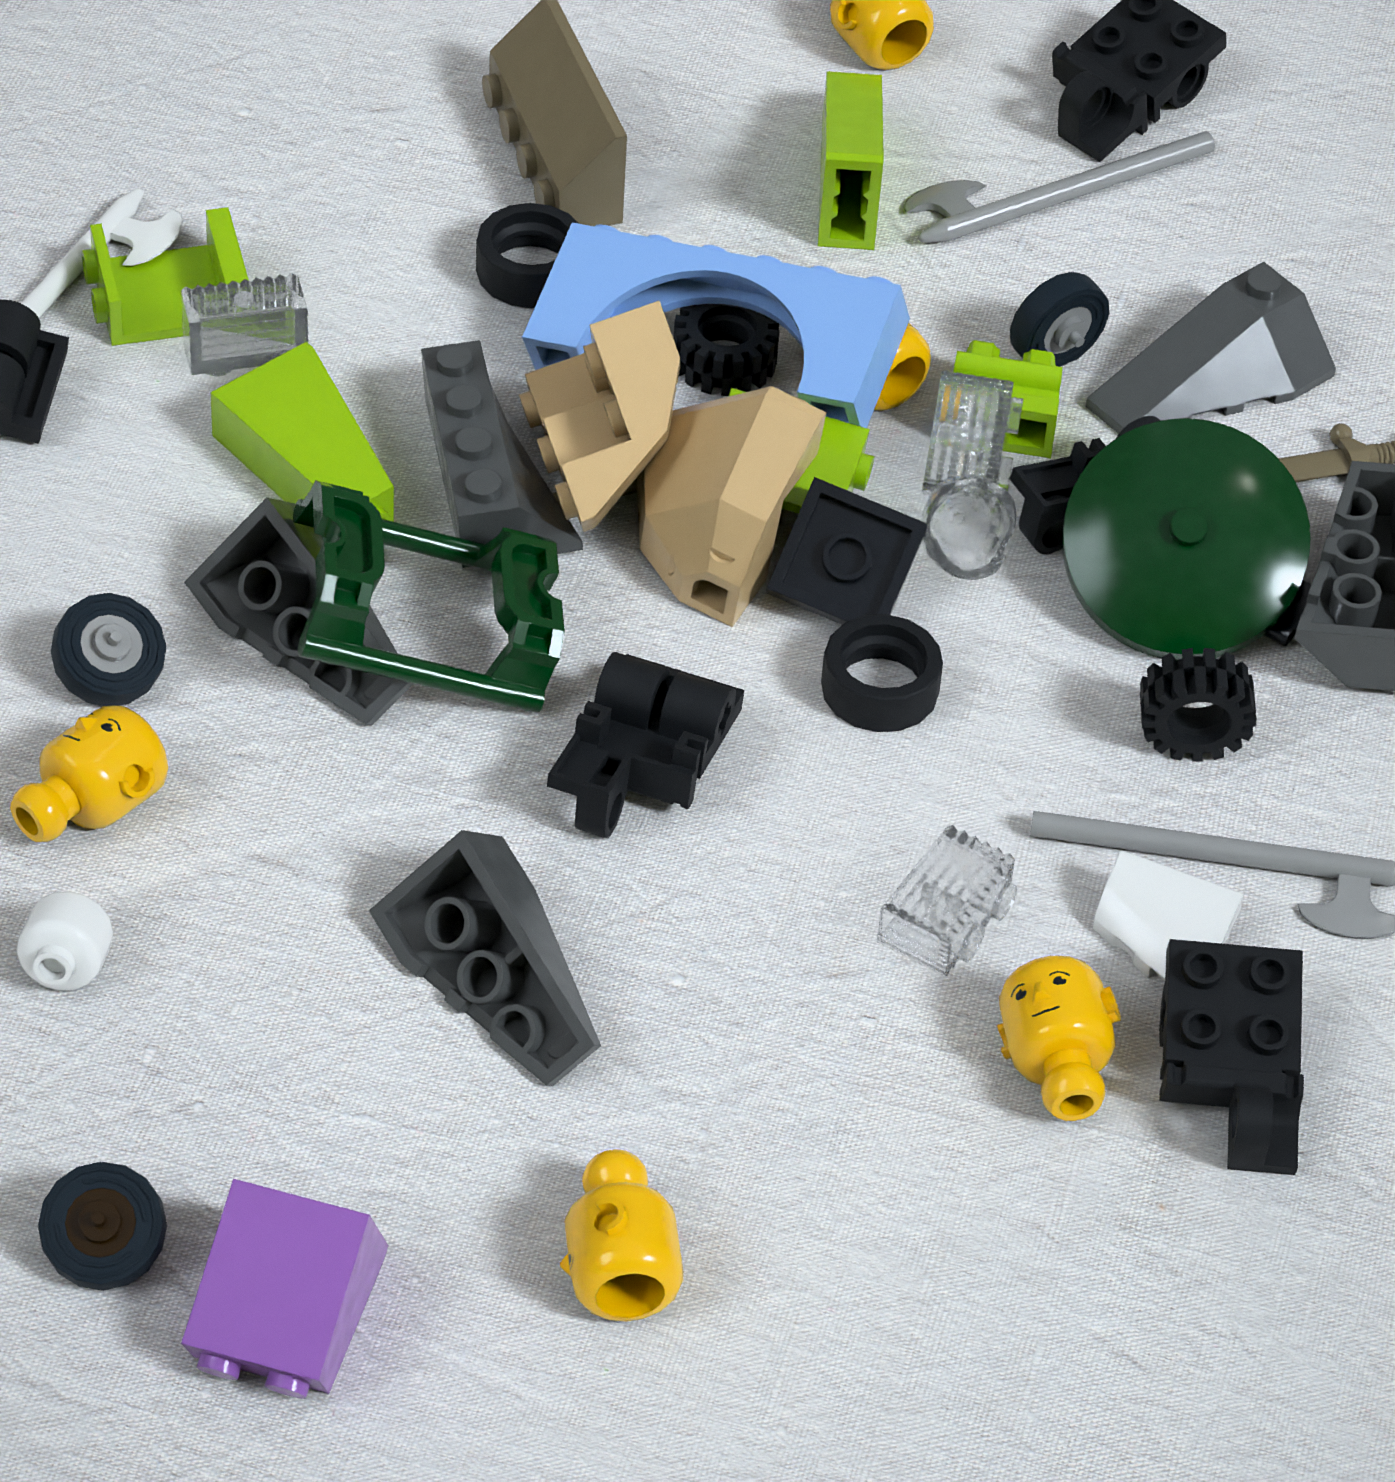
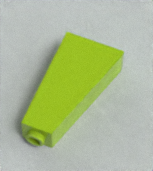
[818,71,884,250]
[210,342,394,522]

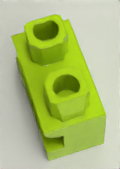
[940,340,1063,459]

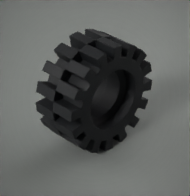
[673,304,780,396]
[1140,648,1257,762]

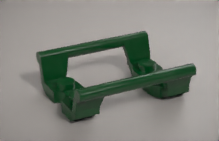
[293,480,565,713]

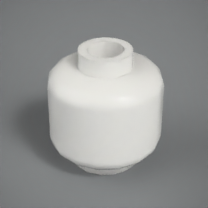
[17,891,113,991]

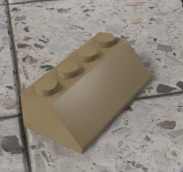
[482,0,627,226]

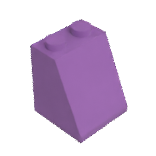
[181,1179,389,1399]

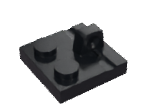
[766,477,928,625]

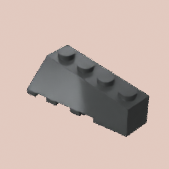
[421,340,583,568]
[1294,461,1395,691]

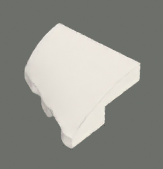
[1092,850,1244,980]

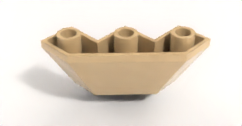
[519,301,680,532]
[637,386,827,627]

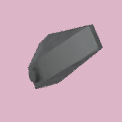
[1086,262,1336,434]
[184,497,413,726]
[369,830,601,1086]

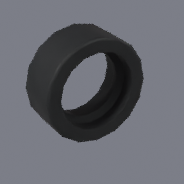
[476,203,579,308]
[821,614,943,732]

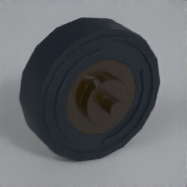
[38,1162,167,1291]

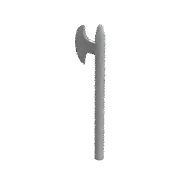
[903,131,1215,243]
[1030,811,1395,939]

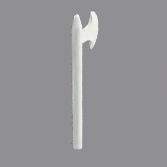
[21,188,183,318]

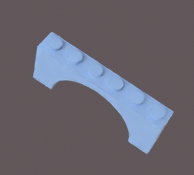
[522,222,910,428]

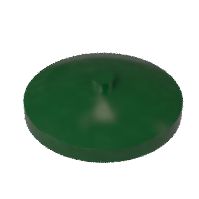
[1062,418,1311,660]

